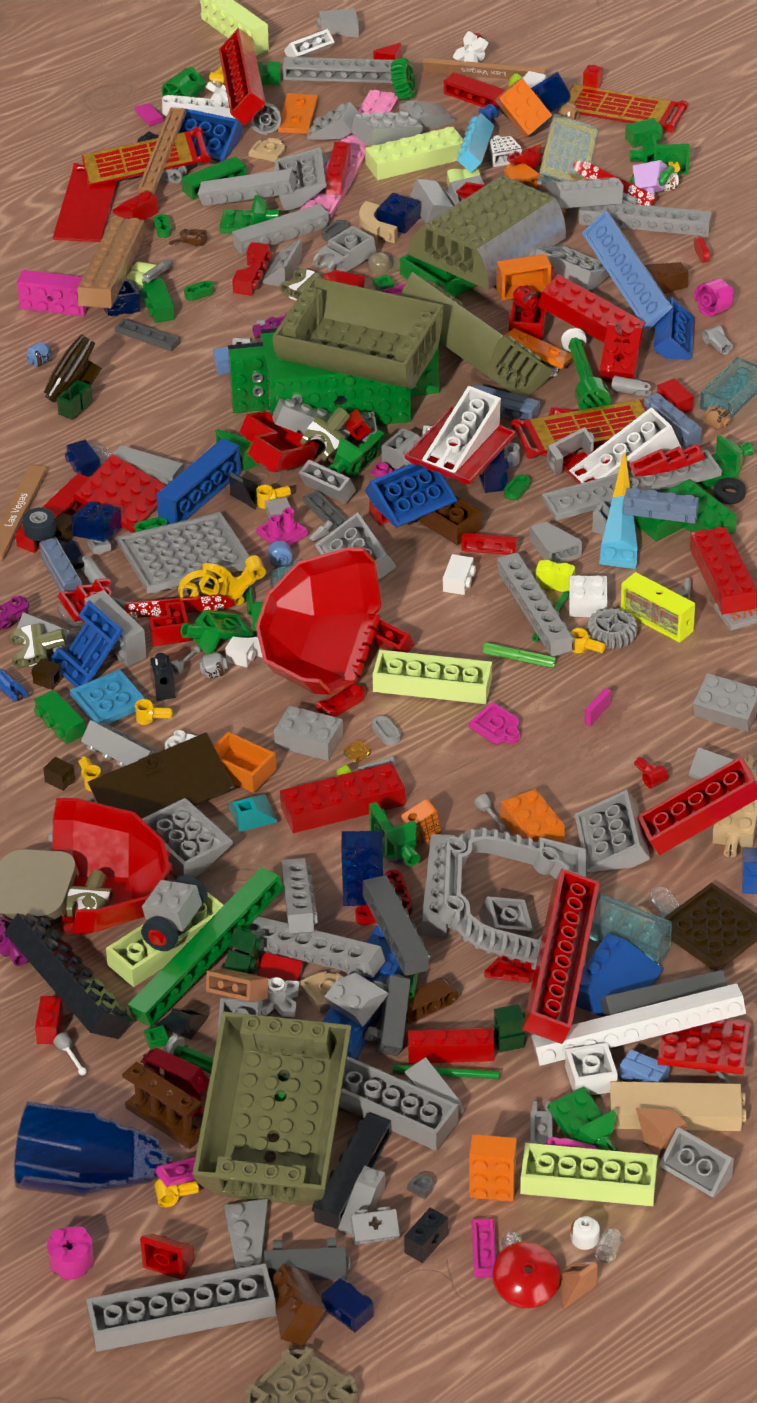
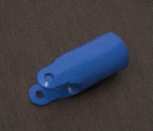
[0,669,28,702]

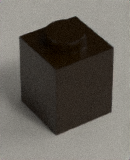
[51,513,79,541]
[31,658,63,690]
[43,757,75,791]

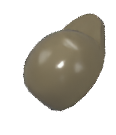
[368,252,400,274]

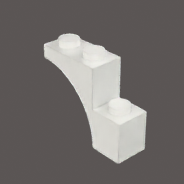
[225,636,262,667]

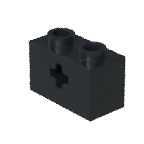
[404,1207,448,1263]

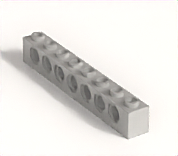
[283,57,394,83]
[579,203,712,236]
[497,552,574,657]
[247,916,385,978]

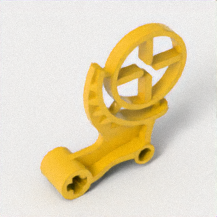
[178,555,266,605]

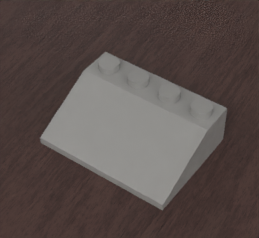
[275,147,327,211]
[546,178,623,208]
[535,244,610,290]
[315,512,397,579]
[574,789,650,872]
[142,798,233,878]

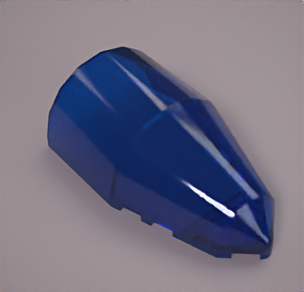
[14,1102,172,1197]

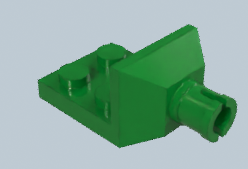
[630,134,690,174]
[219,195,280,234]
[329,430,385,478]
[698,436,754,490]
[181,610,254,654]
[369,802,420,866]
[547,1087,618,1151]

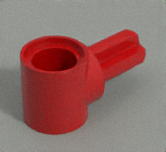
[634,757,669,789]

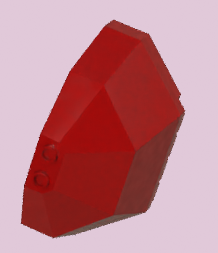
[256,547,382,695]
[52,798,172,936]

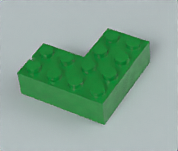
[400,254,477,297]
[634,479,737,542]

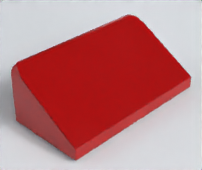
[257,953,303,982]

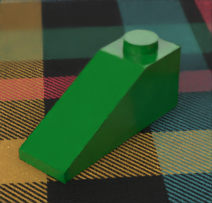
[215,429,259,471]

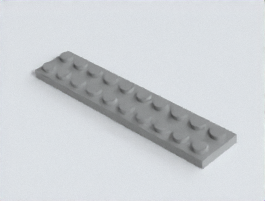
[542,449,722,521]

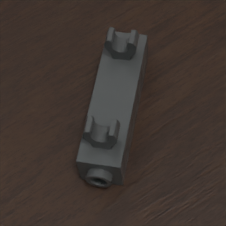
[364,975,411,1056]
[264,1238,351,1282]

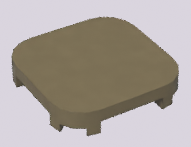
[0,849,79,922]
[245,1347,358,1403]

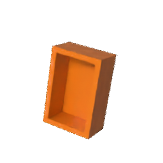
[495,78,552,137]
[497,254,551,301]
[214,732,276,793]
[500,789,565,843]
[469,1134,517,1202]

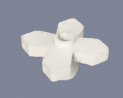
[453,31,489,62]
[206,80,228,100]
[262,977,299,1017]

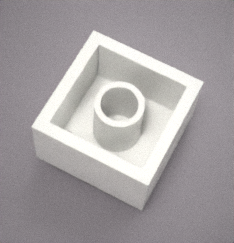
[569,575,607,617]
[565,1043,618,1096]

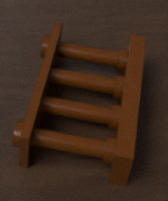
[122,1061,202,1150]

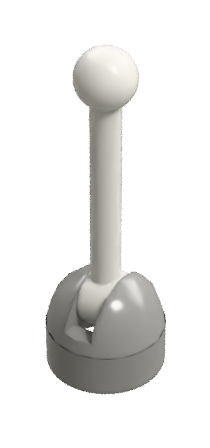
[53,1032,87,1076]

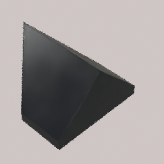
[229,472,259,510]
[155,1008,208,1040]

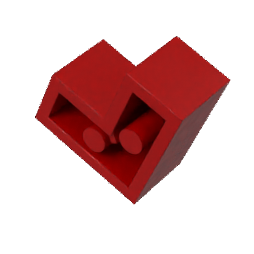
[149,601,190,647]

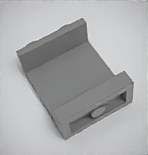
[547,427,595,476]

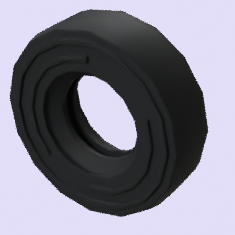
[714,478,746,504]

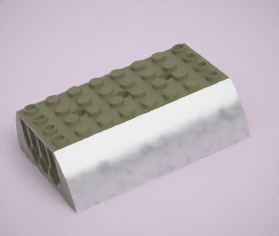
[408,175,566,290]

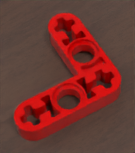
[355,869,413,925]

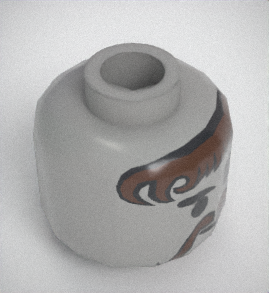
[199,653,228,679]

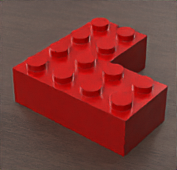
[239,410,320,473]

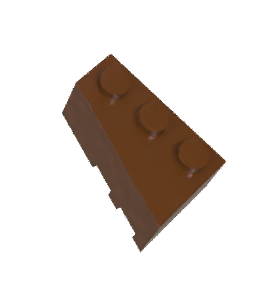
[645,262,689,294]
[272,1264,326,1346]

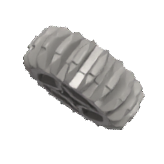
[587,607,637,650]

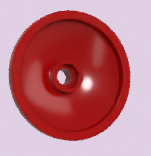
[492,1242,560,1309]

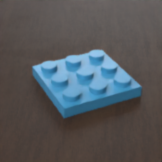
[70,669,145,724]

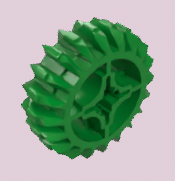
[390,58,417,100]

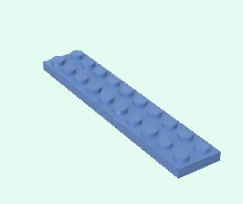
[582,210,673,330]

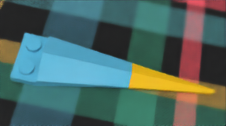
[599,452,638,569]

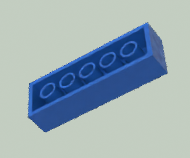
[156,438,241,524]

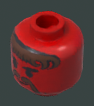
[513,285,538,310]

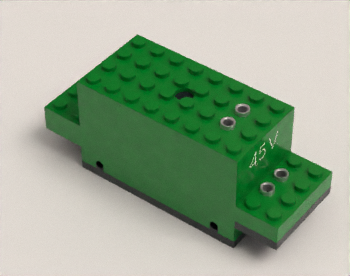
[228,328,439,433]

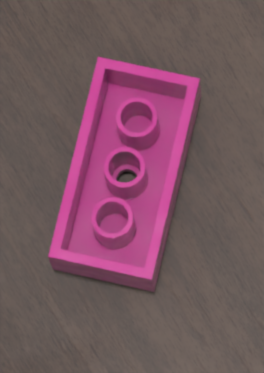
[17,270,88,316]

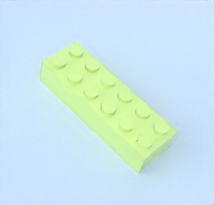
[200,0,269,56]
[365,127,463,180]
[373,650,492,704]
[106,892,224,987]
[521,1143,657,1206]

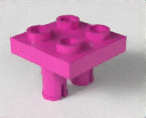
[256,507,308,546]

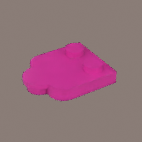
[468,702,520,744]

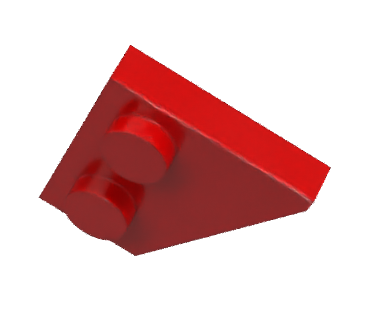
[484,955,535,983]

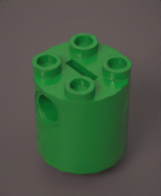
[161,66,207,98]

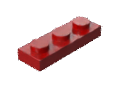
[461,533,517,555]

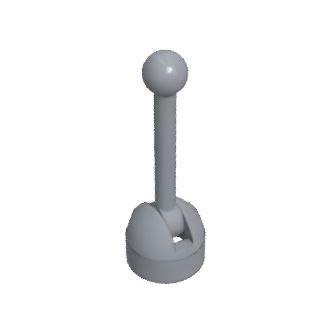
[170,646,201,676]
[474,794,508,833]

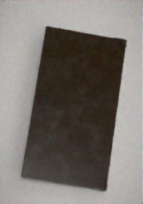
[88,732,235,819]

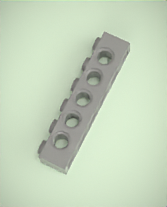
[422,834,455,937]
[281,858,317,934]

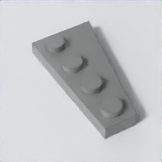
[224,1199,268,1269]

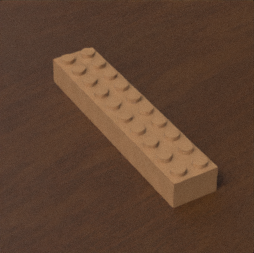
[78,217,145,308]

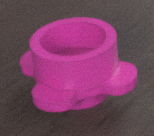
[371,462,392,478]

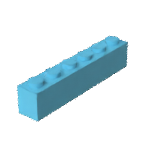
[457,113,494,173]

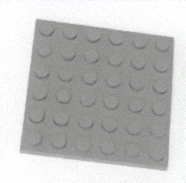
[117,512,250,593]

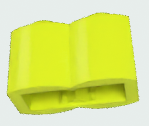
[536,560,575,592]

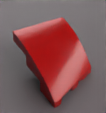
[57,578,112,622]

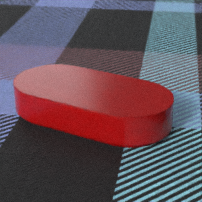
[694,237,710,263]

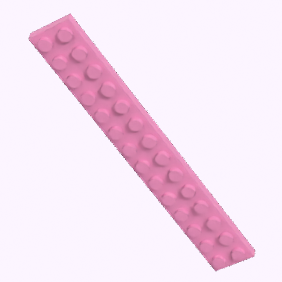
[300,90,400,219]

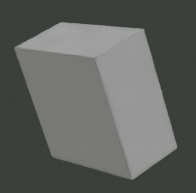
[265,497,291,518]

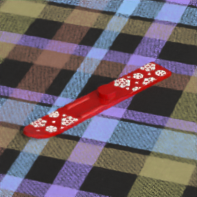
[573,161,657,206]
[125,594,234,618]

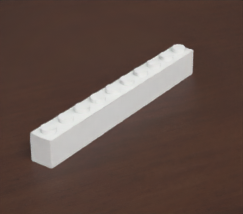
[531,983,746,1066]

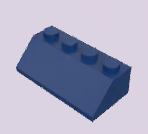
[654,297,695,360]

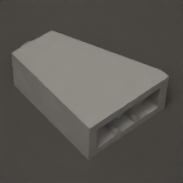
[317,8,359,37]
[530,521,582,563]

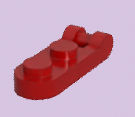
[316,685,365,717]

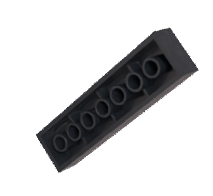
[4,913,132,1039]

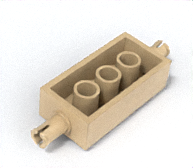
[713,755,757,858]

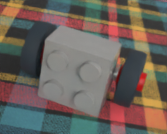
[141,875,208,951]

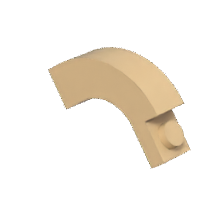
[359,201,398,244]

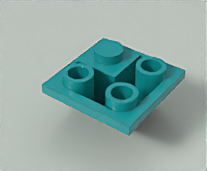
[228,794,277,832]

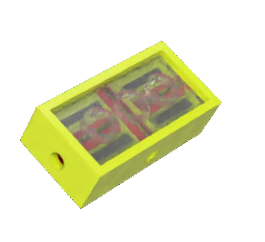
[621,572,695,643]

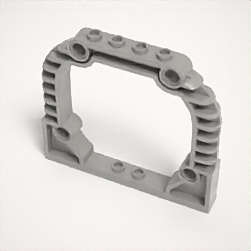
[436,827,586,970]

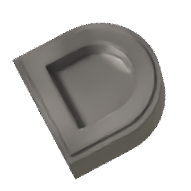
[407,1174,433,1199]

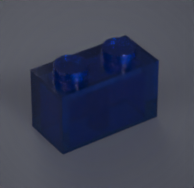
[65,439,100,477]
[321,1278,374,1332]

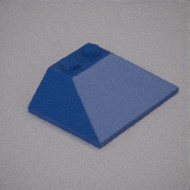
[49,600,124,687]

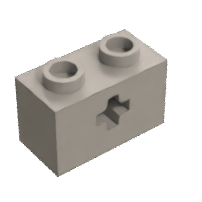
[351,1207,400,1245]

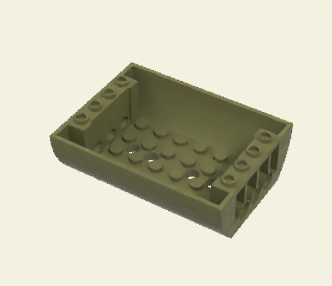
[401,272,554,397]
[272,277,443,389]
[193,1011,351,1206]

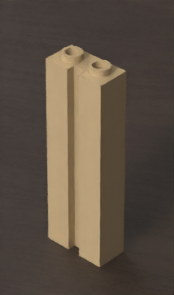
[610,1082,746,1131]

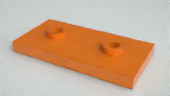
[278,93,318,134]
[504,328,573,369]

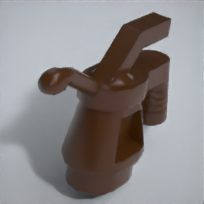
[169,229,207,247]

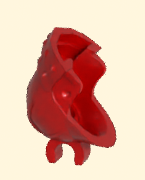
[507,145,544,170]

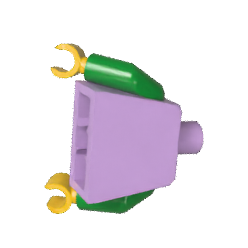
[630,160,680,195]

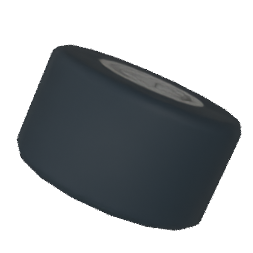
[22,508,56,541]

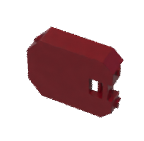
[140,1048,210,1118]

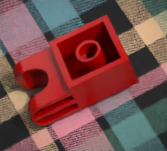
[599,323,643,382]

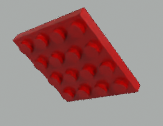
[73,454,167,533]
[657,1019,750,1075]

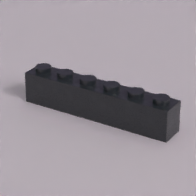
[312,1113,391,1229]

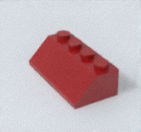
[407,1027,494,1064]

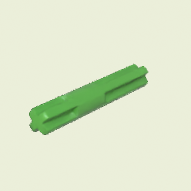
[483,643,556,668]

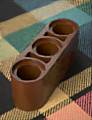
[406,978,459,1022]

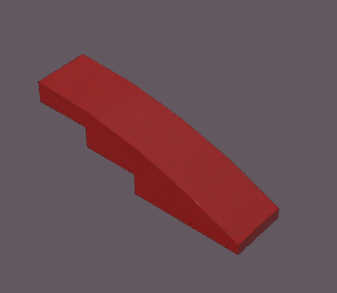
[629,443,705,477]

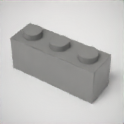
[299,460,356,504]

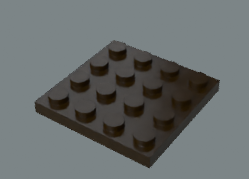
[656,882,757,972]

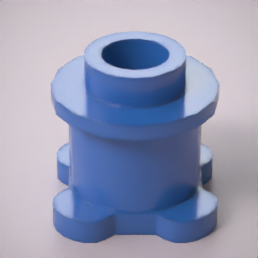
[478,104,498,123]

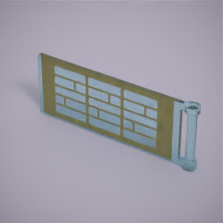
[537,114,598,184]

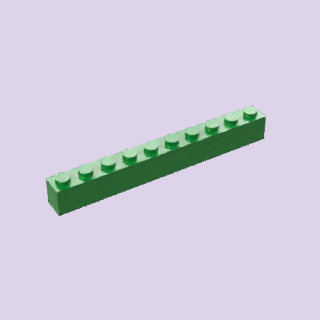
[128,867,284,1027]

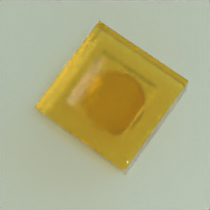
[344,740,371,764]

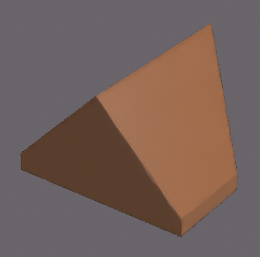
[636,1108,689,1157]
[559,1262,598,1309]

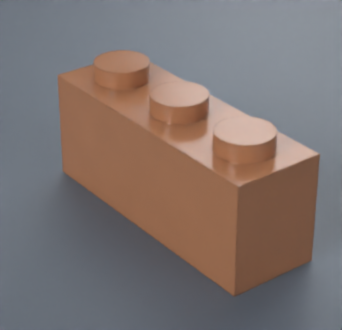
[206,968,268,1002]

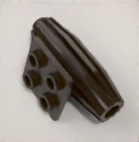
[44,334,102,402]

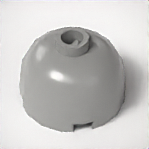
[250,102,281,135]

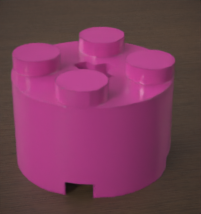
[694,278,734,316]
[47,1226,94,1280]

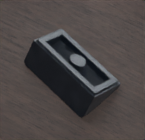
[58,539,85,569]

